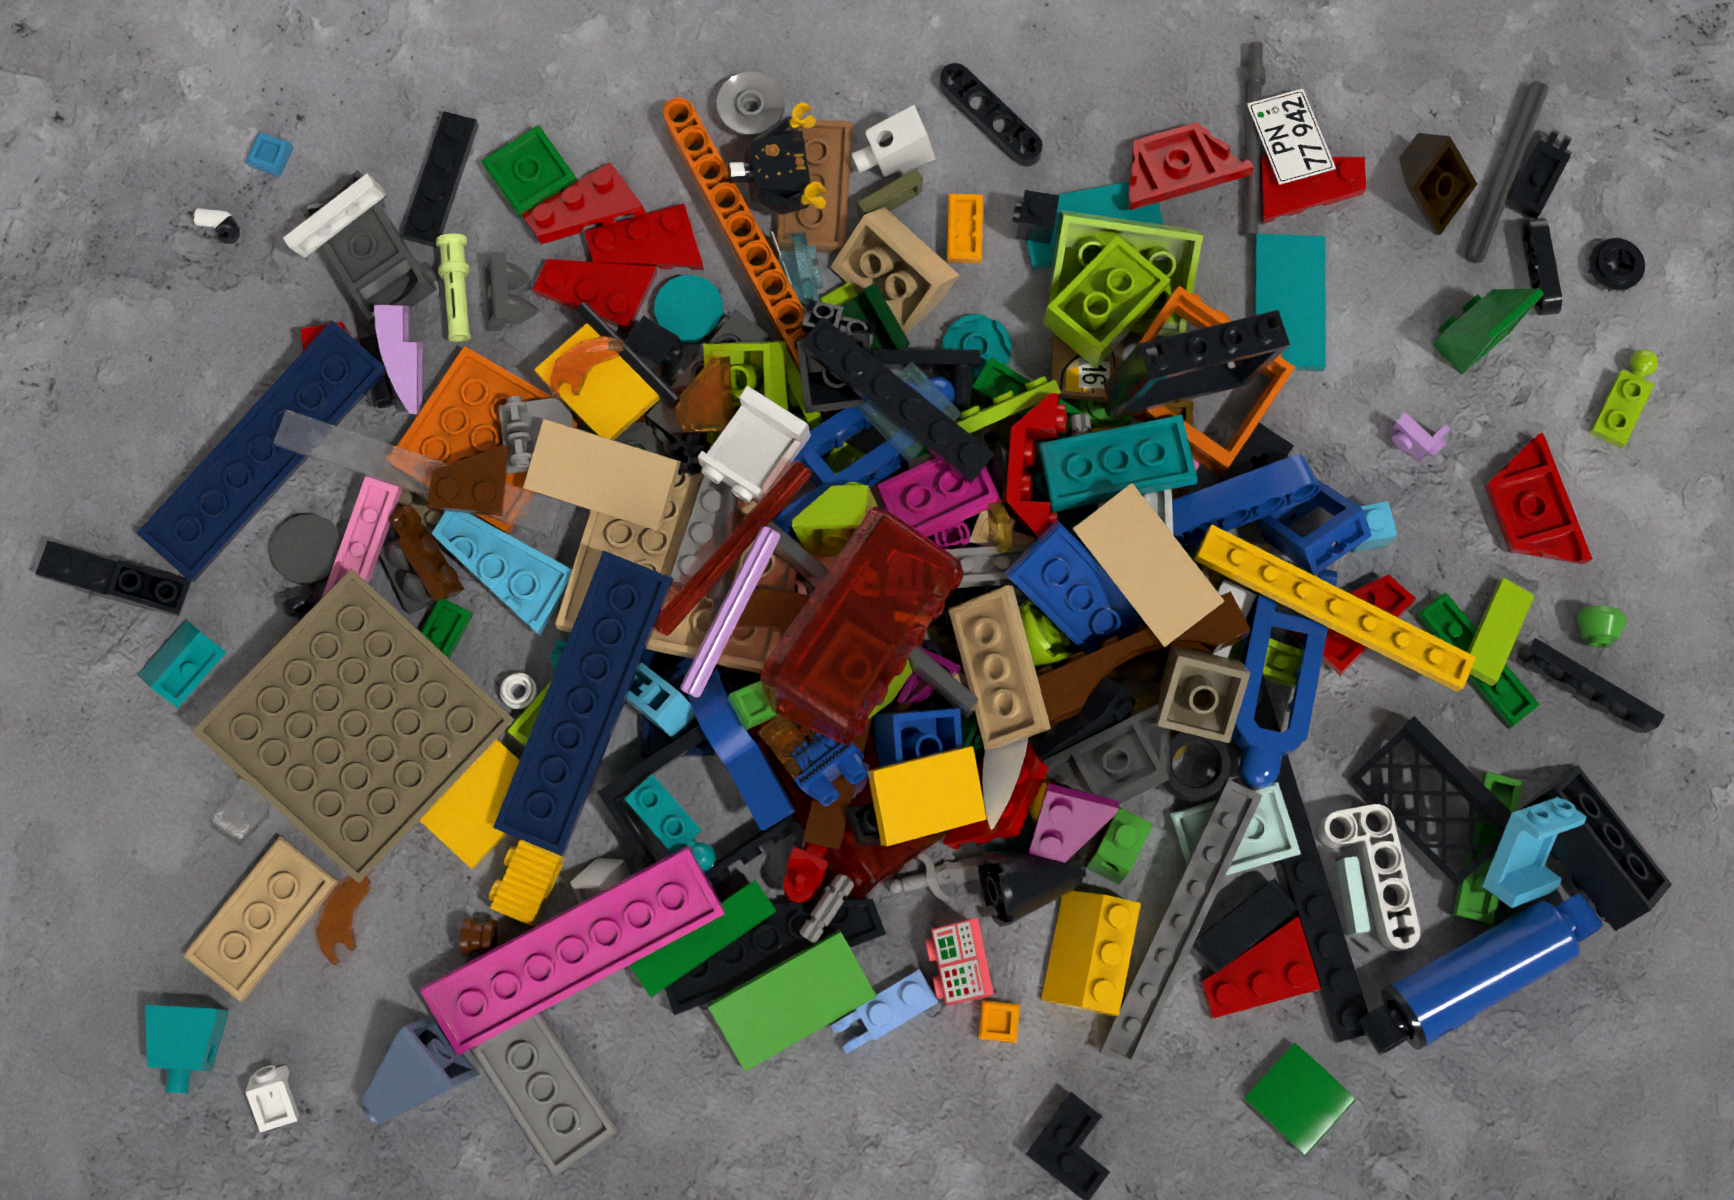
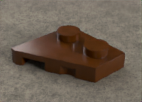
[428,445,509,516]

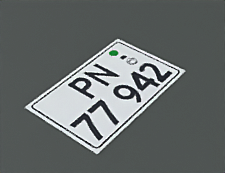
[1247,89,1336,185]

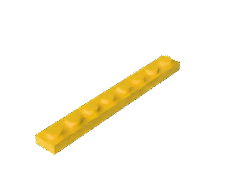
[1194,525,1476,692]

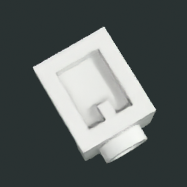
[245,1065,299,1132]

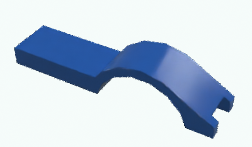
[687,670,795,831]

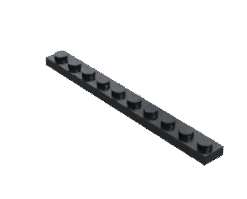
[1254,675,1368,1043]

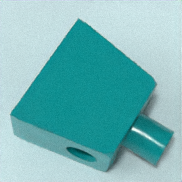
[145,1005,229,1093]

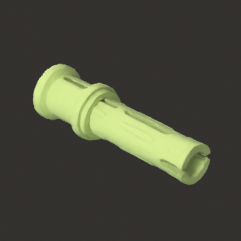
[436,233,471,342]

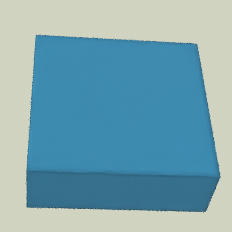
[245,132,294,177]

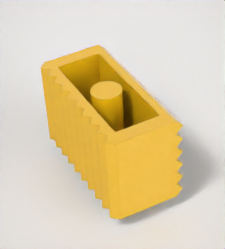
[488,839,565,927]

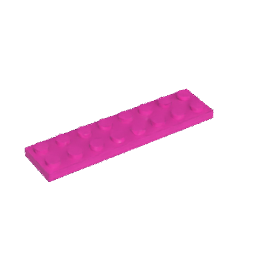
[420,845,725,1056]

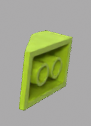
[1043,235,1171,369]

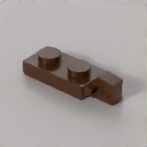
[388,505,464,602]

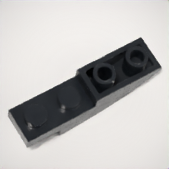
[35,540,191,616]

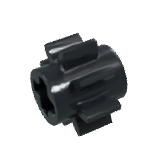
[666,431,711,476]

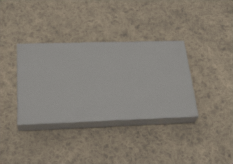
[471,1012,619,1177]

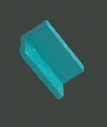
[138,620,226,708]

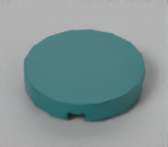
[654,275,724,344]
[942,314,1012,383]

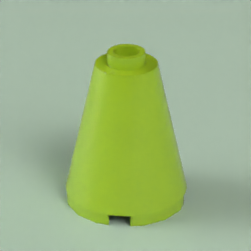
[1019,598,1073,672]

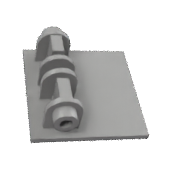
[499,396,574,474]

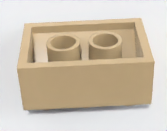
[830,207,960,335]

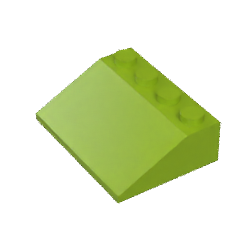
[1047,210,1203,337]

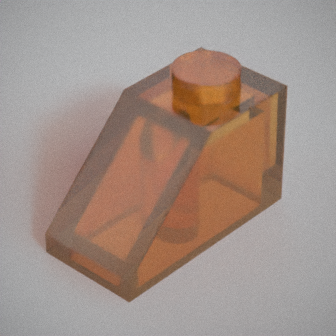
[676,356,733,432]

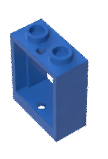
[1256,478,1372,576]

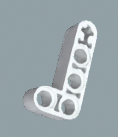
[1317,804,1420,951]

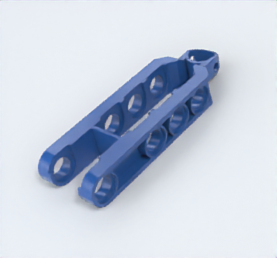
[774,376,955,539]
[1231,556,1337,789]

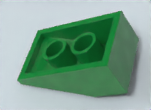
[1433,288,1544,374]

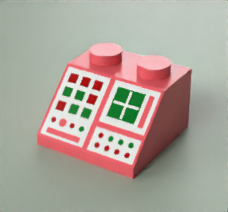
[925,918,993,1006]

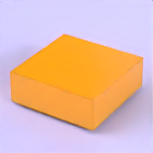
[978,1001,1020,1043]

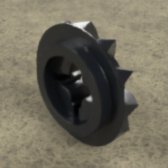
[1588,238,1645,292]

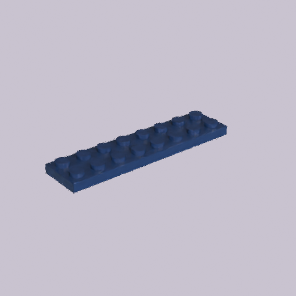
[137,320,387,582]
[493,550,674,856]

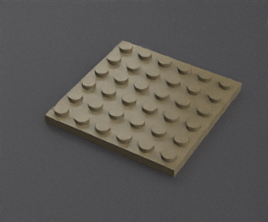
[192,569,514,884]

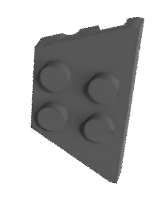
[1043,703,1170,804]

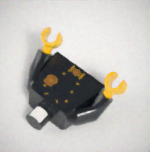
[727,102,827,215]

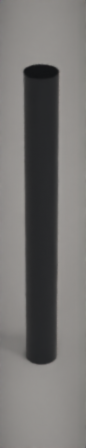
[576,302,681,409]

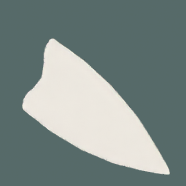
[982,737,1029,830]

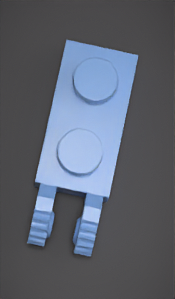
[831,969,939,1054]

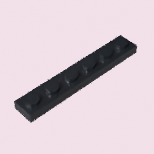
[799,317,995,484]

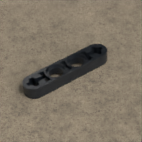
[939,63,1043,167]

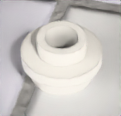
[500,673,537,709]

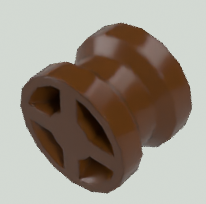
[460,917,497,955]

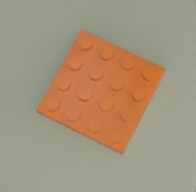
[386,346,583,535]

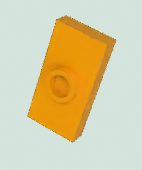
[947,193,983,264]

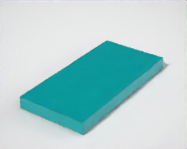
[1025,181,1164,270]
[1254,233,1326,371]
[1039,415,1197,512]

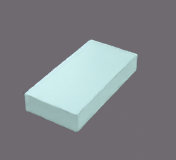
[1336,856,1370,936]

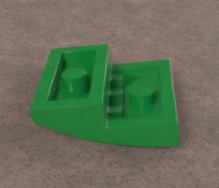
[1244,1043,1356,1157]

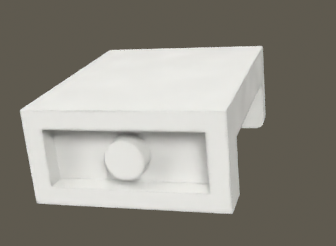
[697,386,811,505]

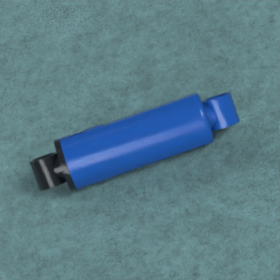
[1358,893,1604,1055]

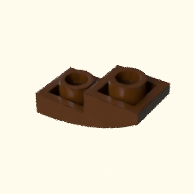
[735,588,812,633]

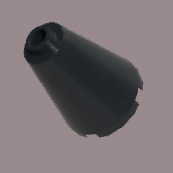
[978,851,1086,927]

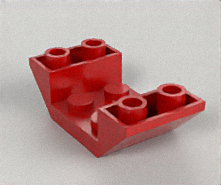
[1006,393,1067,540]

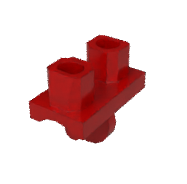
[782,843,829,903]

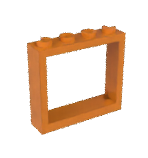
[1102,286,1295,476]

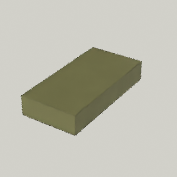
[857,168,923,220]

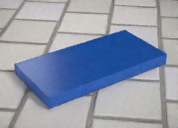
[1004,520,1145,655]

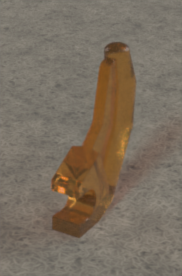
[550,336,624,398]
[316,876,371,965]

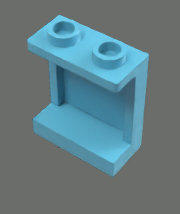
[1482,797,1586,908]

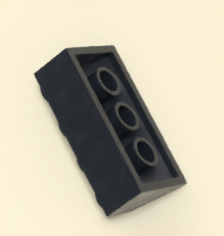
[1520,765,1672,931]

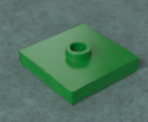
[481,125,577,218]

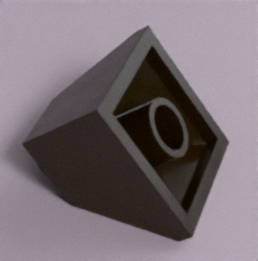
[1399,133,1477,235]

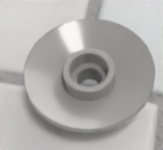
[717,71,785,136]

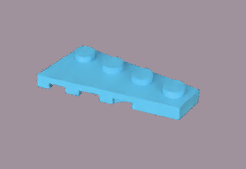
[432,511,572,636]

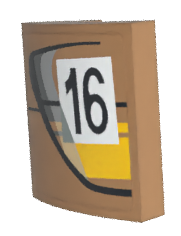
[1051,334,1123,403]

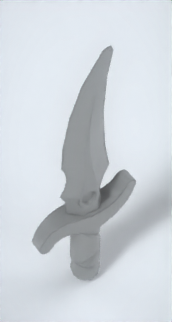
[889,853,985,902]

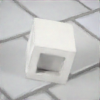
[570,858,631,904]

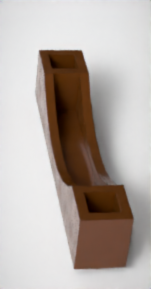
[1036,591,1251,726]

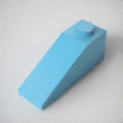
[626,662,696,741]

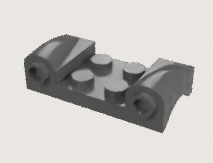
[300,170,438,326]

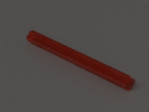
[654,460,812,636]

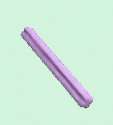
[680,526,780,697]

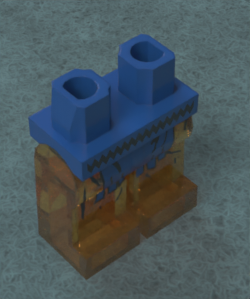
[757,687,868,807]

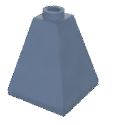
[361,1017,480,1125]

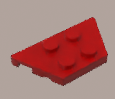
[1128,122,1254,211]
[1484,433,1593,564]
[943,742,1049,850]

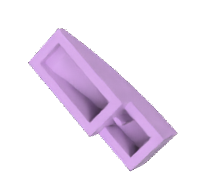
[374,305,424,414]

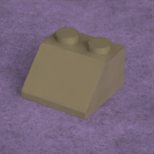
[1156,644,1251,743]

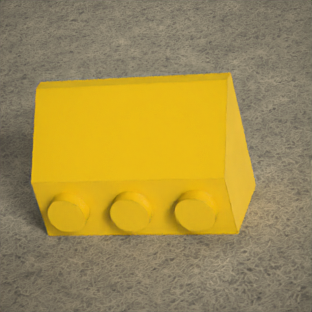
[1041,891,1141,1017]

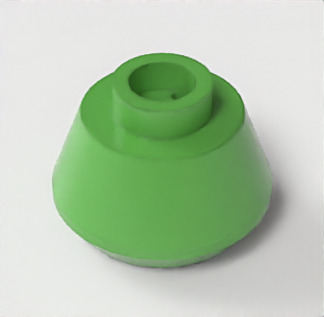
[1575,606,1627,648]

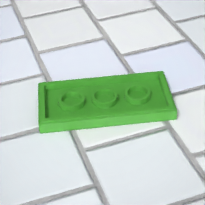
[708,929,877,1071]

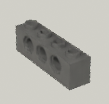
[646,311,770,443]

